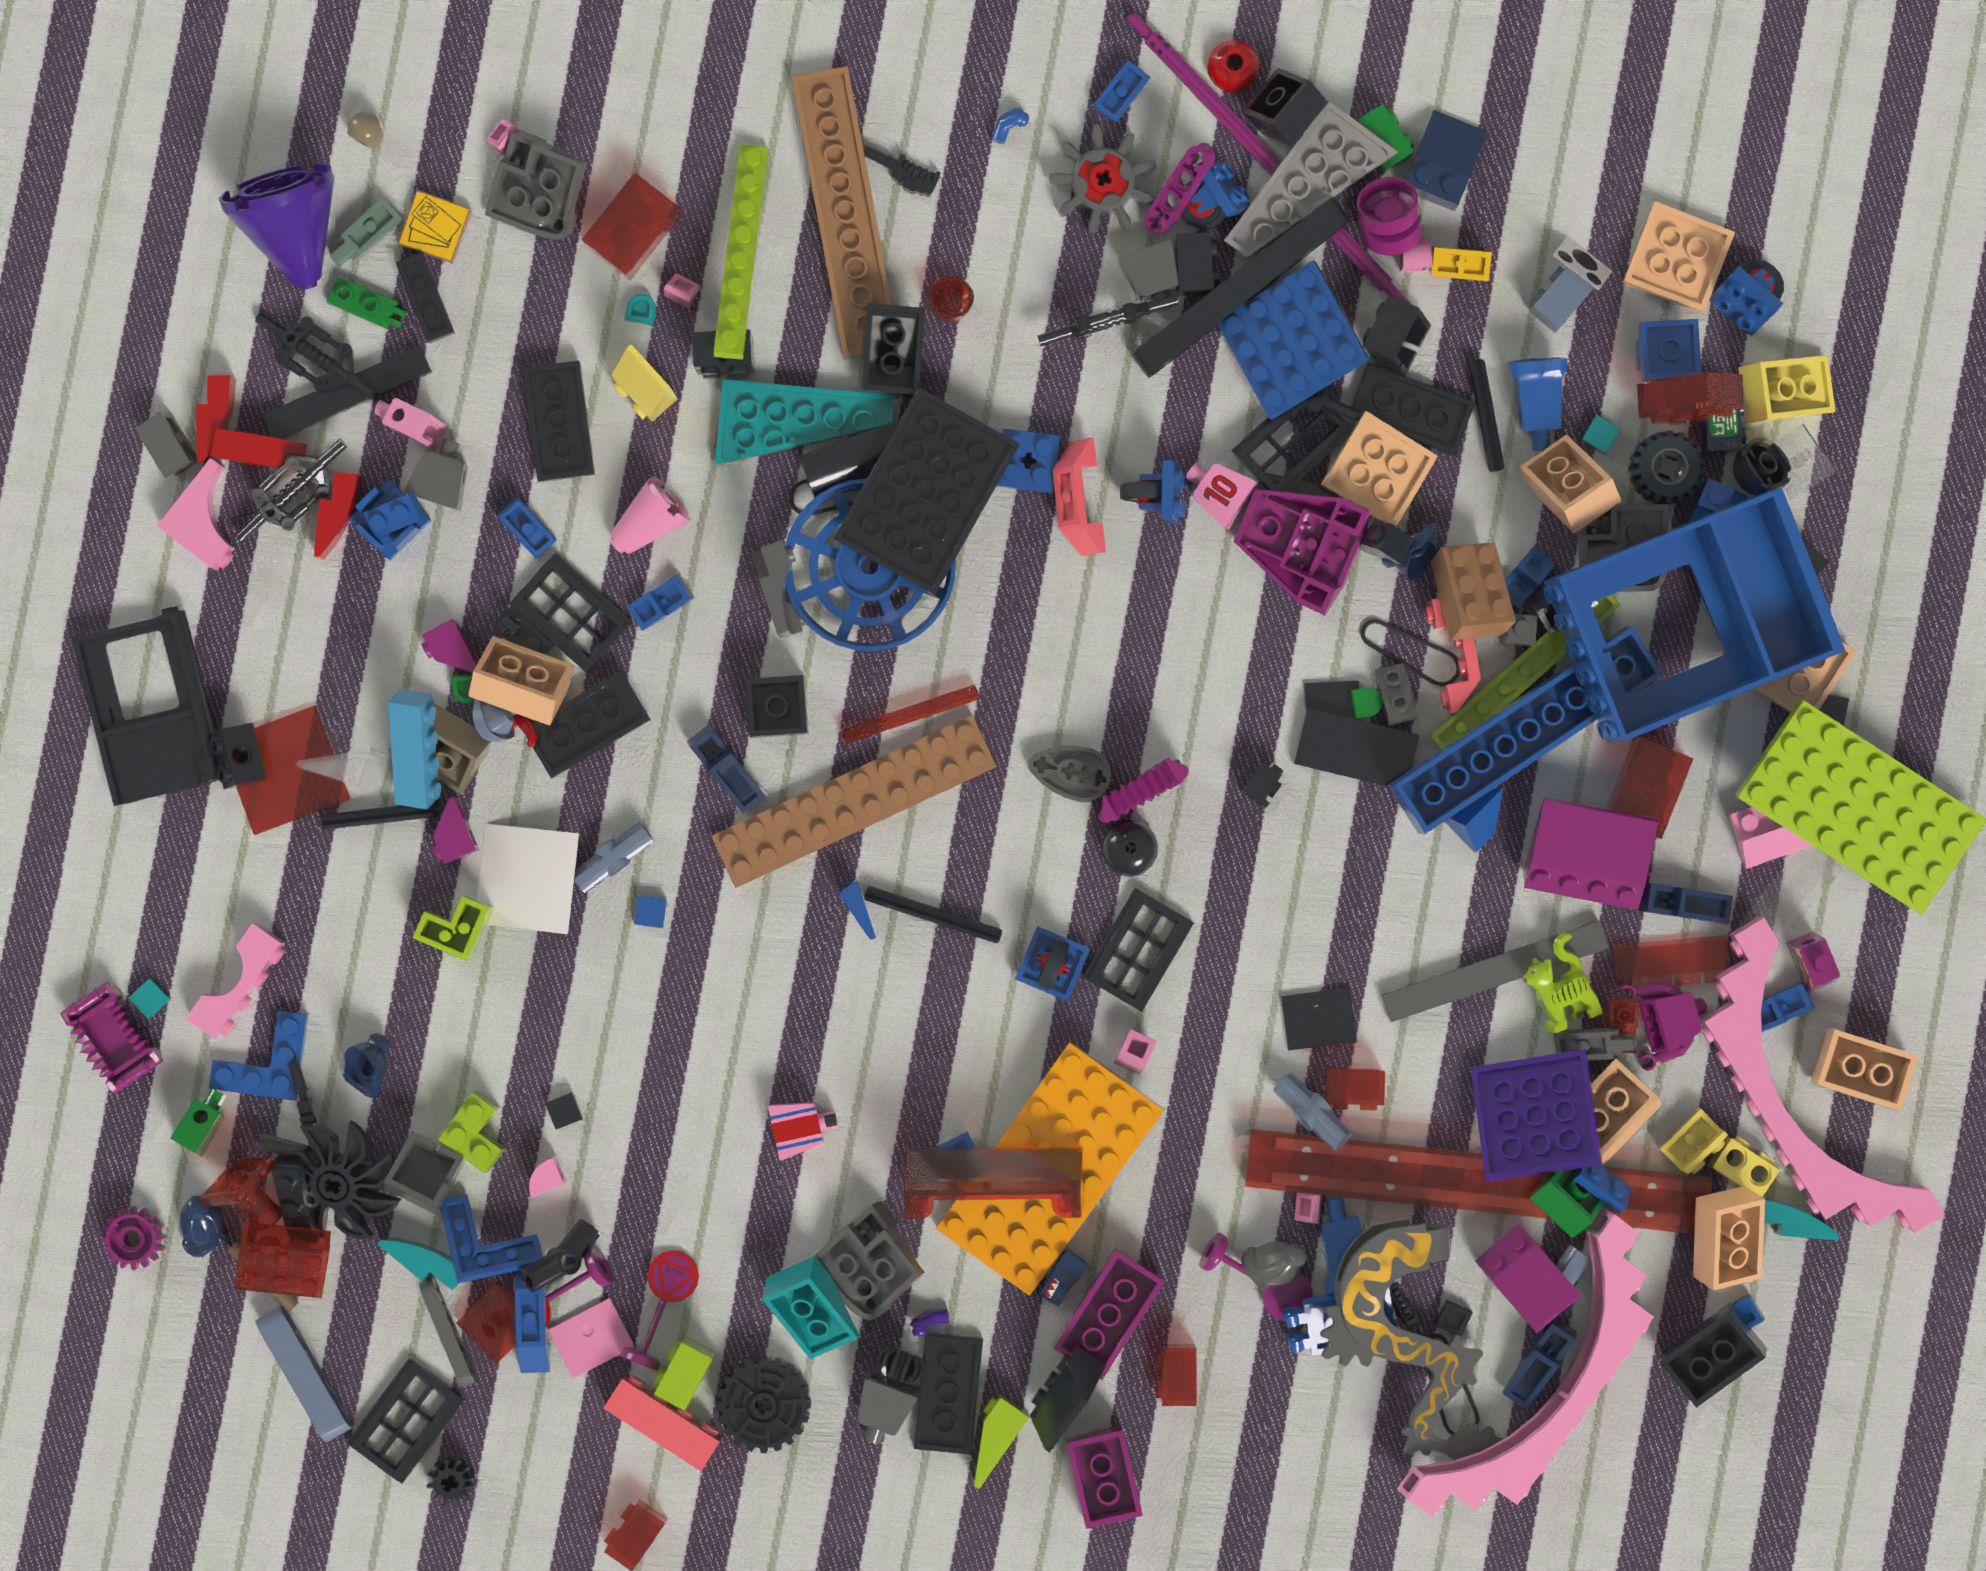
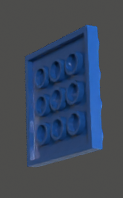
[1218,260,1370,420]

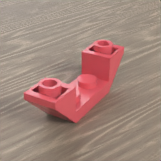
[1053,438,1106,556]
[1425,599,1481,715]

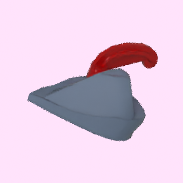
[473,699,537,748]

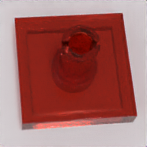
[456,1282,516,1364]

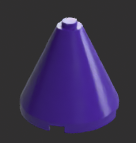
[219,163,335,290]

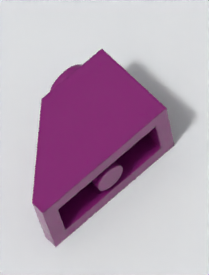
[421,619,478,673]
[432,797,480,864]

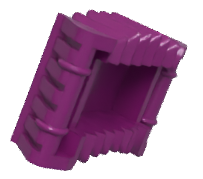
[1099,757,1189,823]
[60,980,163,1094]

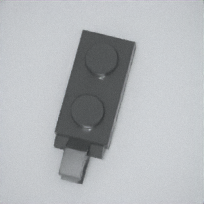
[1553,1028,1638,1060]

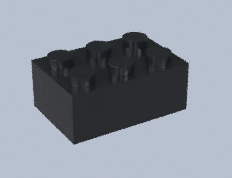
[1659,1303,1767,1408]

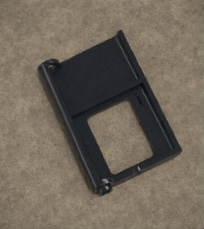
[72,606,219,806]

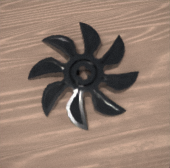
[272,1120,402,1241]

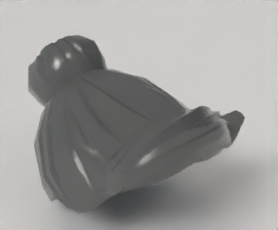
[1241,1241,1307,1292]

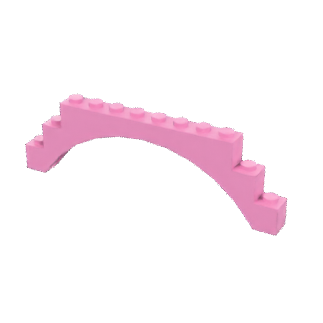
[1700,916,1945,1233]
[1397,1207,1654,1517]

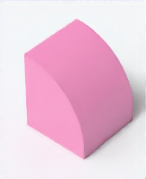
[1400,237,1432,272]
[1114,1029,1156,1075]
[529,1156,567,1198]

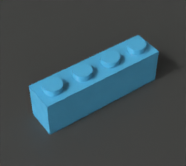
[388,689,441,810]

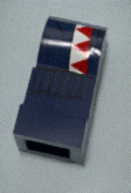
[1038,1248,1088,1307]

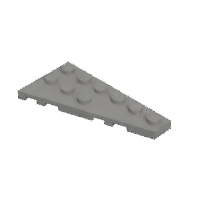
[1224,100,1398,259]

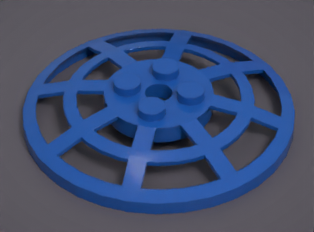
[785,479,956,652]

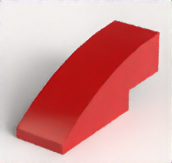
[196,375,236,465]
[209,428,307,473]
[314,472,362,560]

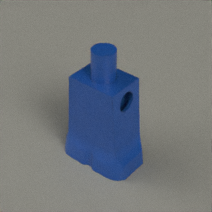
[1507,357,1568,451]
[1320,1197,1363,1295]

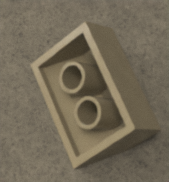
[388,702,492,795]

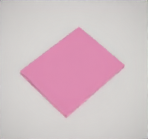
[548,1298,635,1378]

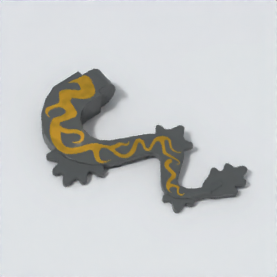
[1320,1219,1504,1460]

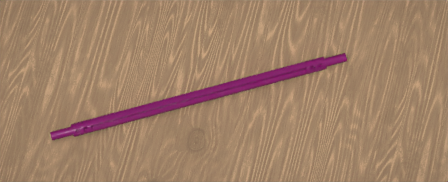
[1127,12,1411,303]

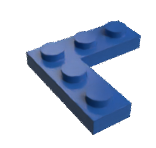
[209,1010,309,1101]
[440,1194,543,1284]

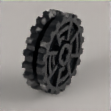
[716,1355,811,1453]

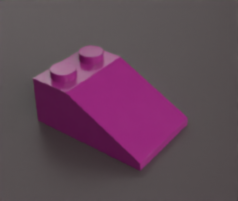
[1475,1223,1581,1333]

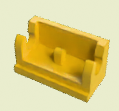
[1429,246,1492,281]

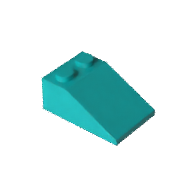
[762,1256,859,1359]

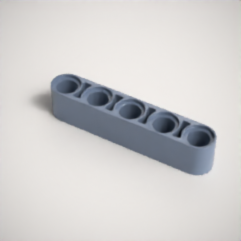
[256,1305,353,1443]

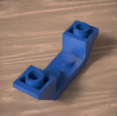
[515,1256,550,1373]

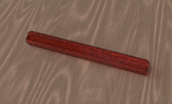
[841,685,979,743]

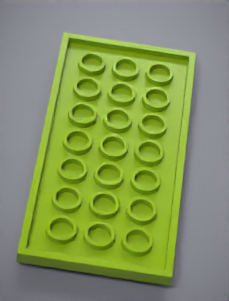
[1735,698,1986,915]

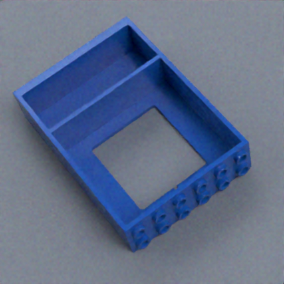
[1543,487,1846,743]

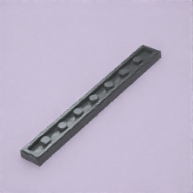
[1381,921,1609,1022]

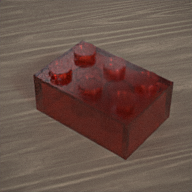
[581,173,683,281]
[1637,372,1745,425]
[1606,737,1694,840]
[234,1221,331,1298]

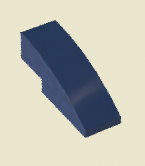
[687,724,766,814]
[1636,883,1733,924]
[1502,1317,1577,1410]

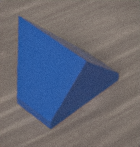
[1444,787,1503,853]

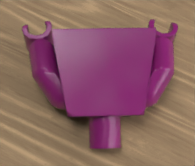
[1619,982,1707,1071]

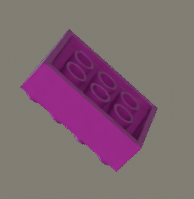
[1523,797,1658,910]

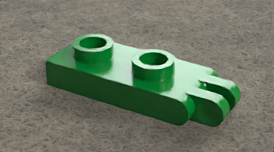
[326,276,407,329]

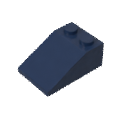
[1406,110,1487,211]

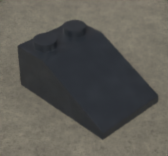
[858,303,925,397]

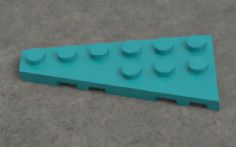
[715,379,895,466]

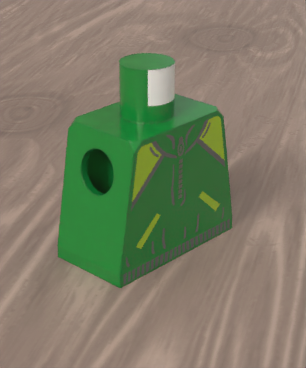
[170,1088,227,1157]

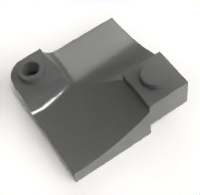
[485,130,587,240]
[1576,504,1669,592]
[751,540,807,638]
[814,1201,925,1320]

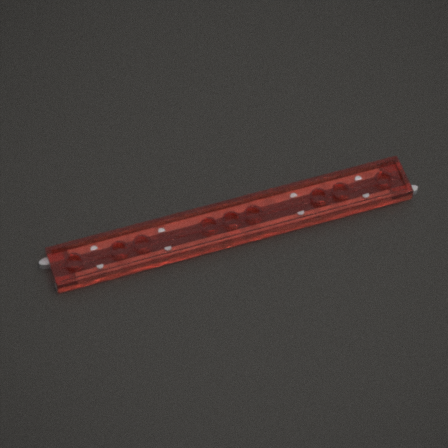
[1237,1128,1712,1234]

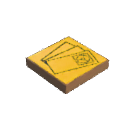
[398,190,472,264]

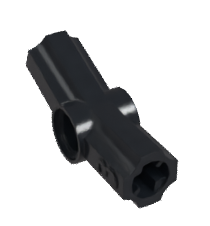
[521,1219,600,1293]

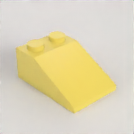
[611,344,677,422]
[1738,355,1835,424]

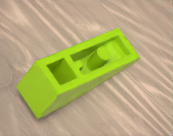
[974,1394,1029,1489]

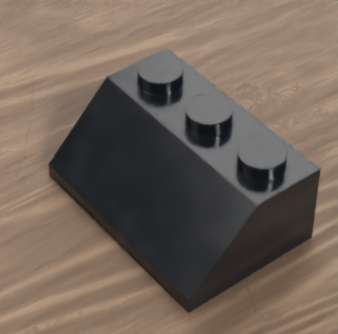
[1030,1346,1106,1453]

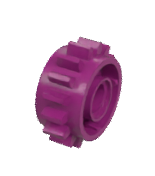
[101,1206,167,1270]

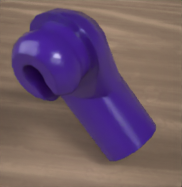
[910,1308,950,1336]

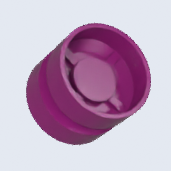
[1357,177,1423,256]

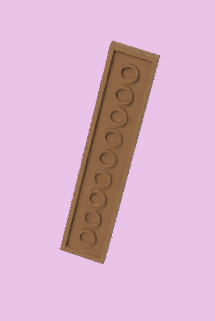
[792,66,892,359]
[711,715,997,888]

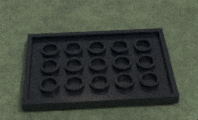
[834,387,1020,596]

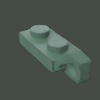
[330,197,403,267]

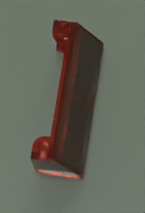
[904,1147,1085,1220]

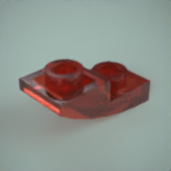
[1606,999,1639,1053]

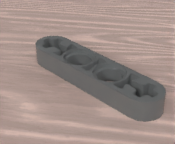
[419,1278,477,1388]

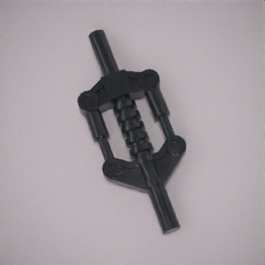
[1037,294,1178,347]
[255,312,376,400]
[235,439,348,543]

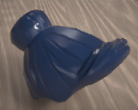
[1382,522,1440,580]
[343,1033,390,1098]
[178,1195,229,1257]

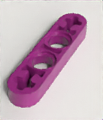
[1144,143,1215,236]

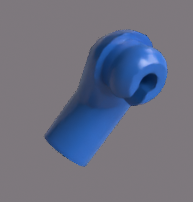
[991,108,1029,145]

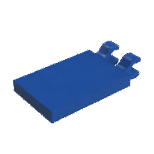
[1282,1288,1395,1356]

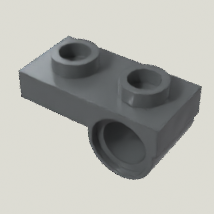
[1375,663,1417,726]

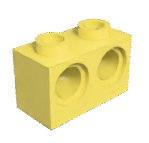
[1707,1136,1780,1197]

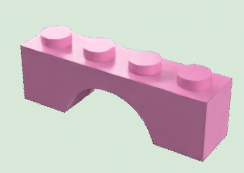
[186,923,286,1038]

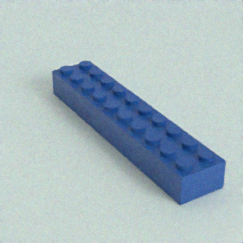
[1387,626,1664,834]

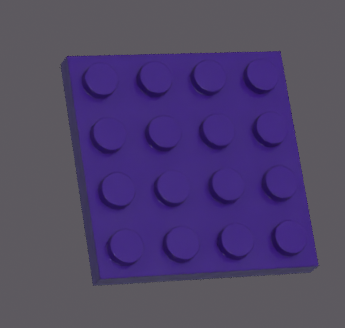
[1471,1049,1603,1182]

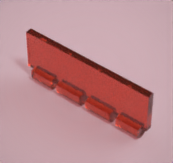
[1612,935,1731,990]

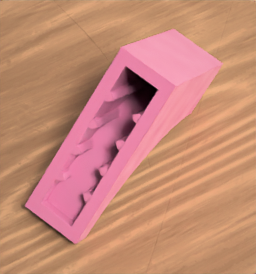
[157,458,235,571]

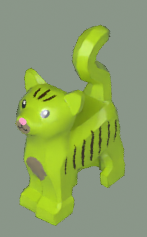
[1523,932,1603,1033]

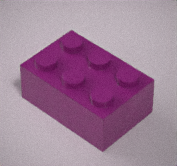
[1066,1425,1143,1529]

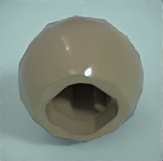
[347,111,384,148]

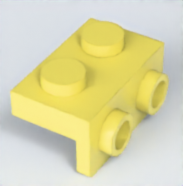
[1658,1108,1728,1175]

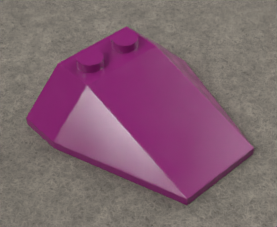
[1233,489,1370,616]

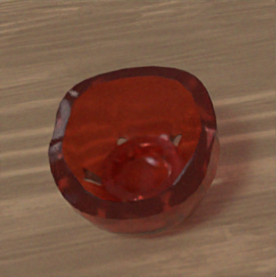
[928,276,974,322]

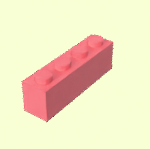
[603,1375,722,1471]

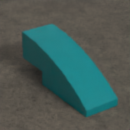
[1764,1199,1839,1241]
[377,1237,459,1290]

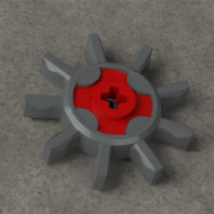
[1049,125,1156,236]

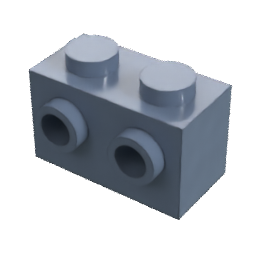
[1529,266,1594,333]

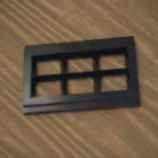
[1231,406,1352,492]
[509,553,632,673]
[1082,888,1194,1012]
[346,1358,465,1484]

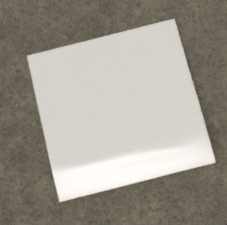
[477,824,579,934]

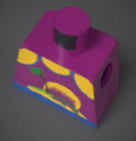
[1786,931,1841,993]

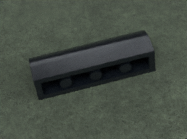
[799,419,901,498]

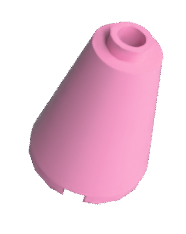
[610,476,690,554]

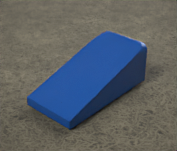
[496,496,557,559]
[839,881,876,940]

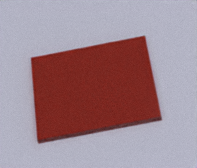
[232,705,351,835]

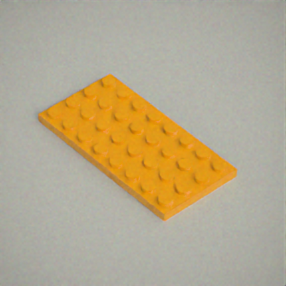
[936,1042,1164,1296]

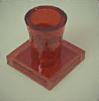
[199,1156,282,1235]

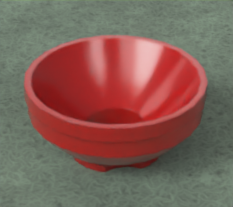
[1207,40,1259,93]

